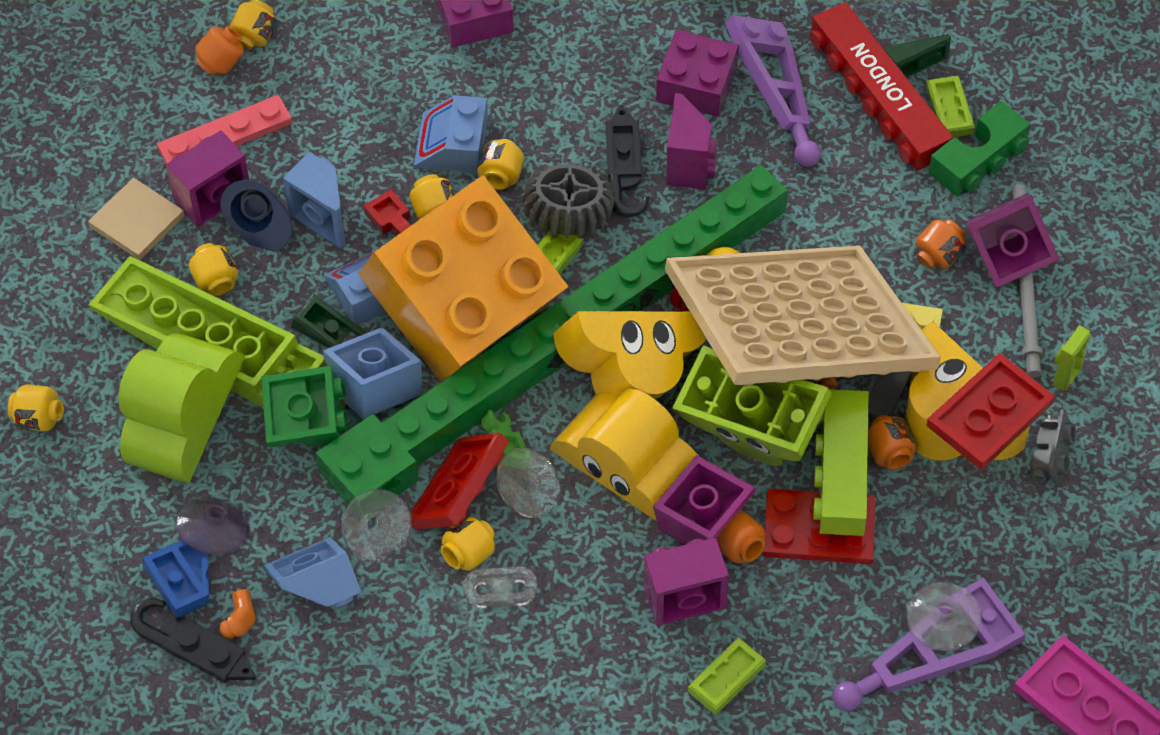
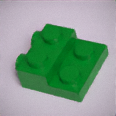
[261,366,348,448]

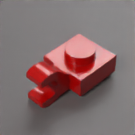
[363,190,411,237]

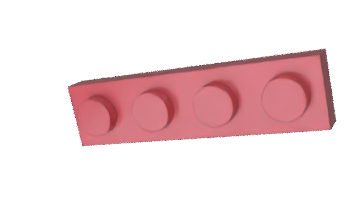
[157,95,293,164]

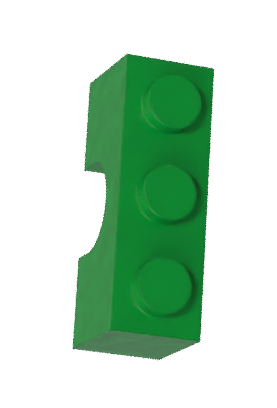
[929,101,1031,197]

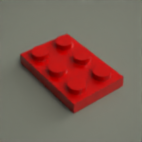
[926,353,1055,471]
[405,432,509,529]
[763,488,876,564]

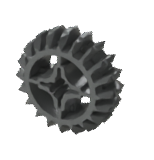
[523,161,614,239]

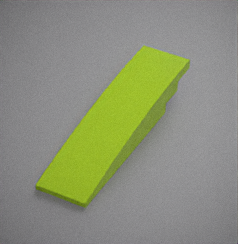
[88,256,345,410]

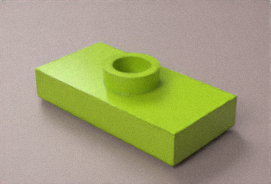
[926,76,975,137]
[537,231,584,275]
[1053,325,1091,391]
[688,637,766,715]

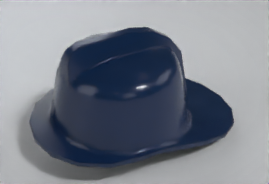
[220,179,293,252]

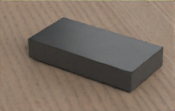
[864,371,911,420]

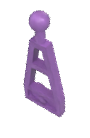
[725,15,821,167]
[833,577,1026,711]

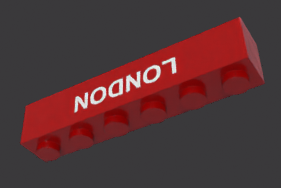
[810,2,954,171]

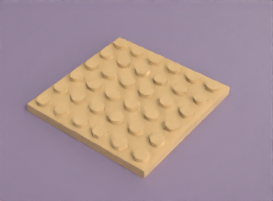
[665,245,940,386]

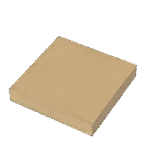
[88,177,185,260]

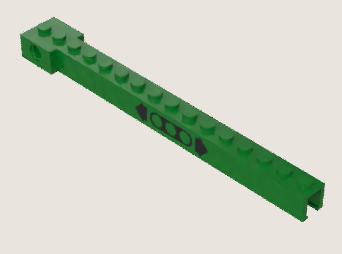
[315,165,788,520]

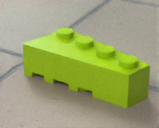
[813,389,869,536]

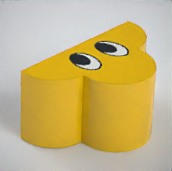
[553,311,707,400]
[905,321,1030,460]
[550,388,698,521]

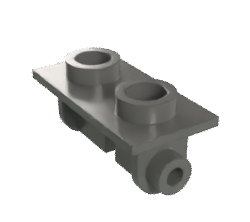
[1030,409,1076,487]

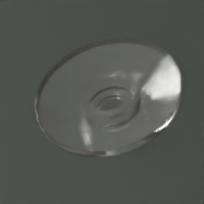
[496,448,560,518]
[342,489,412,562]
[906,582,981,651]

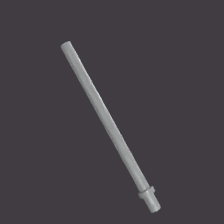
[1012,184,1043,378]

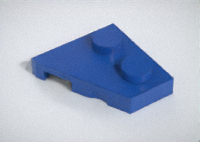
[142,530,209,618]

